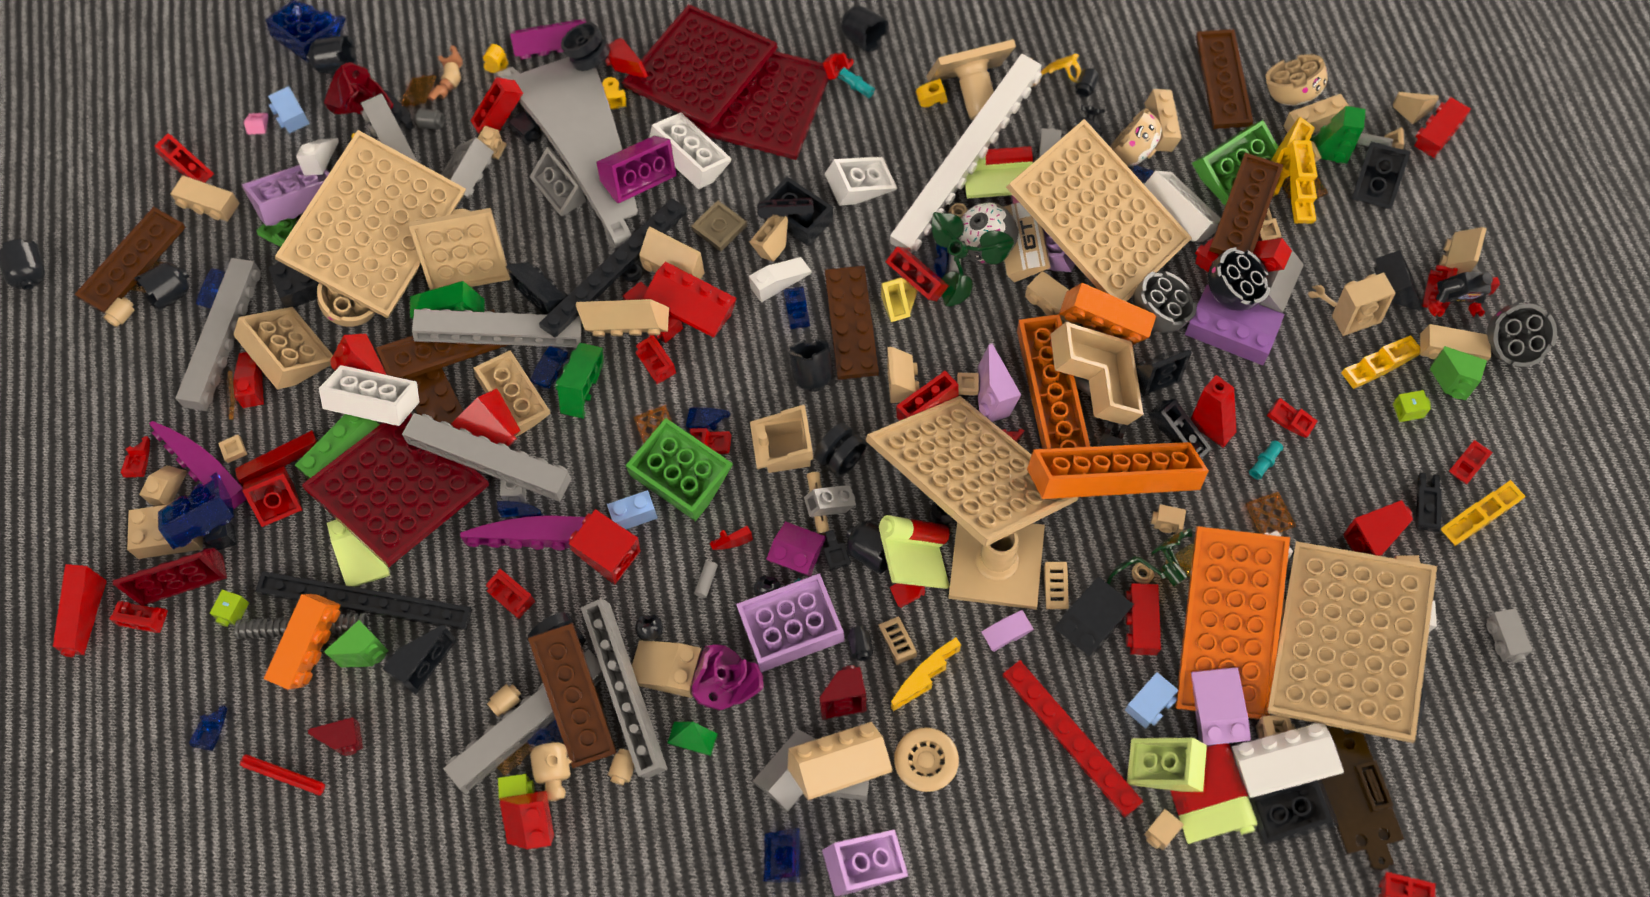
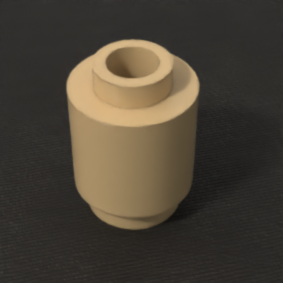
[103,297,135,327]
[487,684,521,717]
[608,749,635,785]

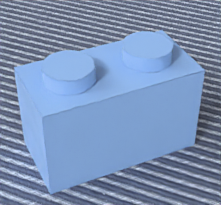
[268,86,310,134]
[607,490,658,529]
[1125,672,1179,728]

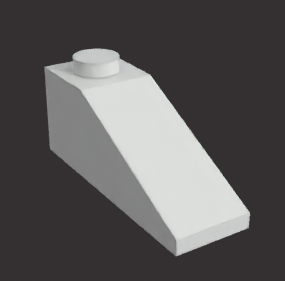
[296,138,339,176]
[749,257,812,303]

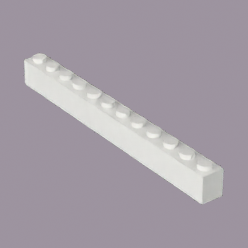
[890,54,1042,253]

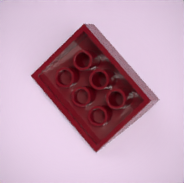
[112,548,227,606]

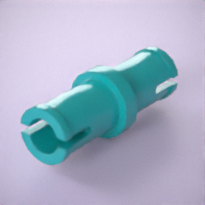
[838,68,875,99]
[1249,440,1284,480]

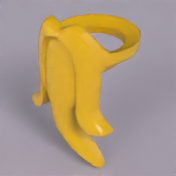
[1040,54,1081,83]

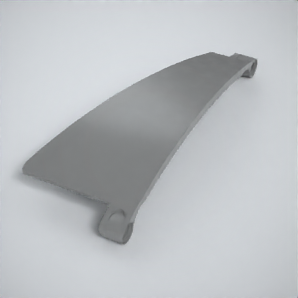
[494,57,638,249]

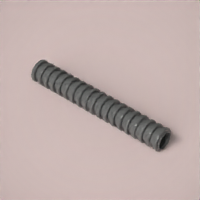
[234,613,368,639]

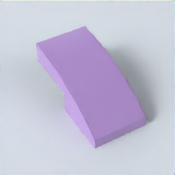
[981,610,1034,652]

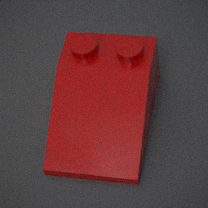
[330,334,386,375]

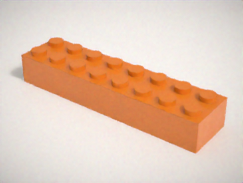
[1017,314,1090,449]
[1027,442,1209,499]

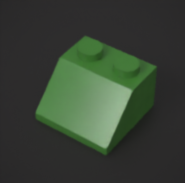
[1430,346,1487,400]
[324,620,389,667]

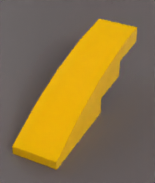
[1271,117,1315,196]
[1290,140,1318,224]
[1341,335,1420,389]
[1441,480,1526,546]
[891,637,961,711]

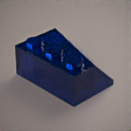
[265,0,346,63]
[158,472,234,550]

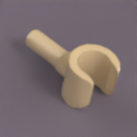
[1308,285,1337,307]

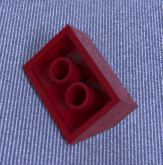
[819,665,867,721]

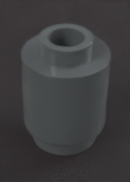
[414,109,445,130]

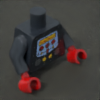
[1428,272,1493,317]

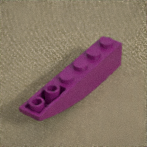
[149,421,246,513]
[460,516,585,550]

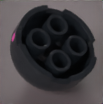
[1208,247,1271,311]

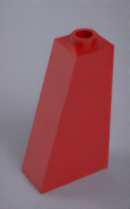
[1191,375,1236,448]
[53,564,107,657]

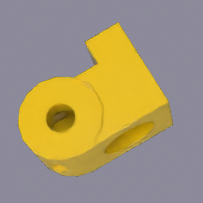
[483,44,509,73]
[602,77,626,109]
[916,78,948,107]

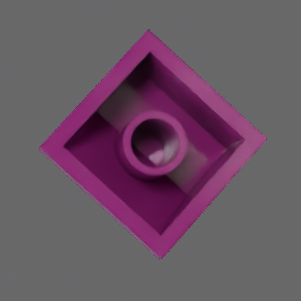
[766,521,826,577]

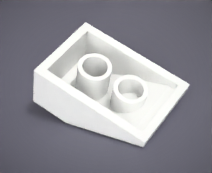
[825,157,897,206]

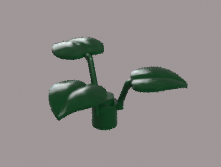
[932,212,1014,307]
[1107,528,1192,587]

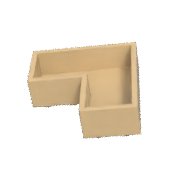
[1050,322,1143,425]

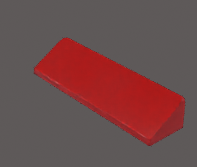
[235,430,318,486]

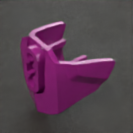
[692,644,763,711]

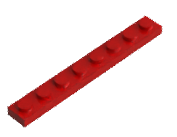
[1002,660,1144,818]

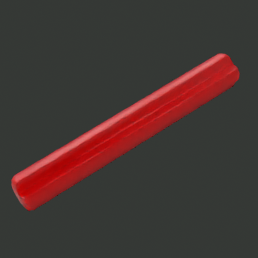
[240,754,325,795]

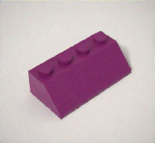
[510,18,586,59]
[596,135,676,203]

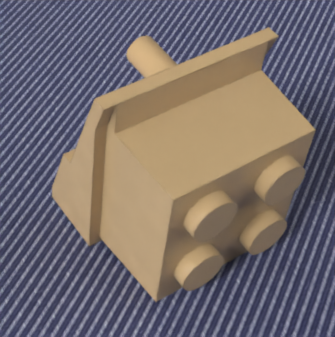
[750,405,813,473]

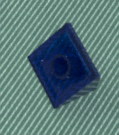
[763,828,801,883]

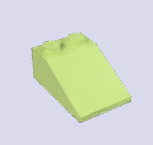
[327,520,390,587]
[1127,738,1207,792]

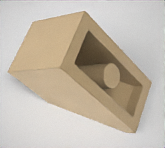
[750,215,788,262]
[139,465,187,506]

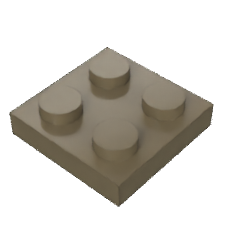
[691,201,747,252]

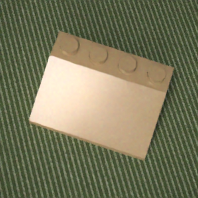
[233,307,333,390]

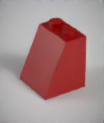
[451,388,521,447]
[1343,500,1413,556]
[568,509,641,585]

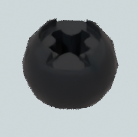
[929,502,954,525]
[754,575,781,597]
[635,614,663,641]

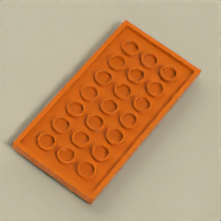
[1175,526,1290,719]

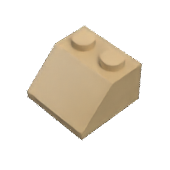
[1439,227,1487,275]
[887,347,919,403]

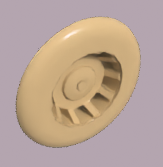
[894,728,959,792]

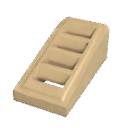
[1044,562,1069,609]
[878,616,917,665]

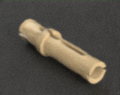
[807,472,830,536]

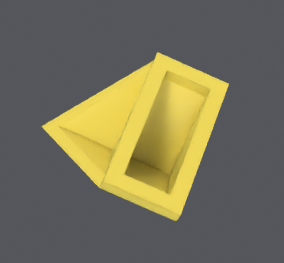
[881,277,918,322]

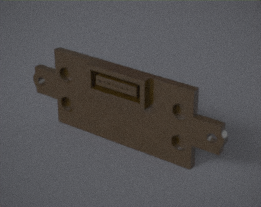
[1322,725,1404,870]

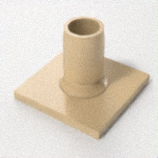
[926,39,1016,120]
[409,208,510,290]
[948,522,1045,610]

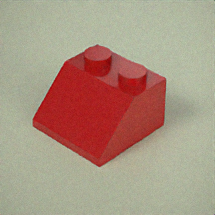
[242,466,302,527]
[499,791,554,849]

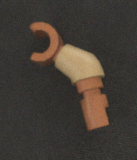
[427,45,463,101]

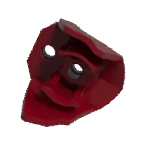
[324,62,394,115]

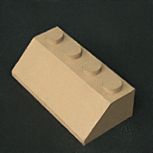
[576,299,669,337]
[788,722,892,800]

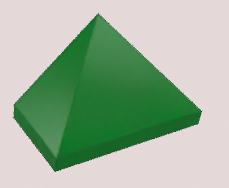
[667,722,718,756]

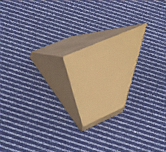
[1393,92,1438,124]

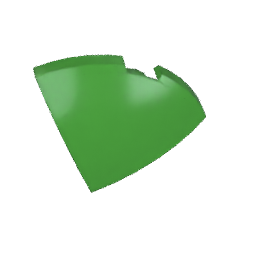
[257,218,297,246]

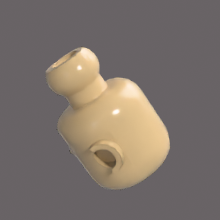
[531,742,572,802]

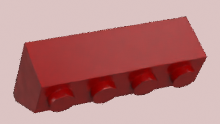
[642,261,737,338]

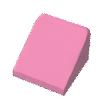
[244,113,269,134]

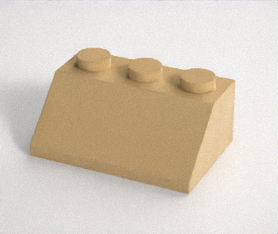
[639,227,705,279]

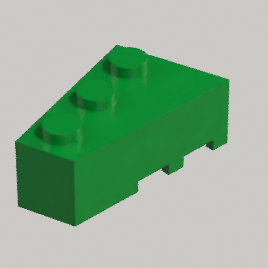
[1310,106,1366,163]
[410,281,485,319]
[555,342,604,419]

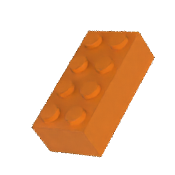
[1059,283,1156,345]
[264,594,341,690]

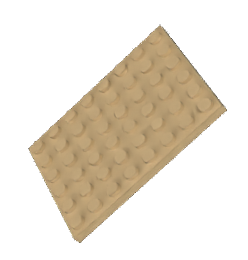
[1006,119,1192,302]
[275,130,466,318]
[866,396,1079,547]
[1267,541,1437,743]

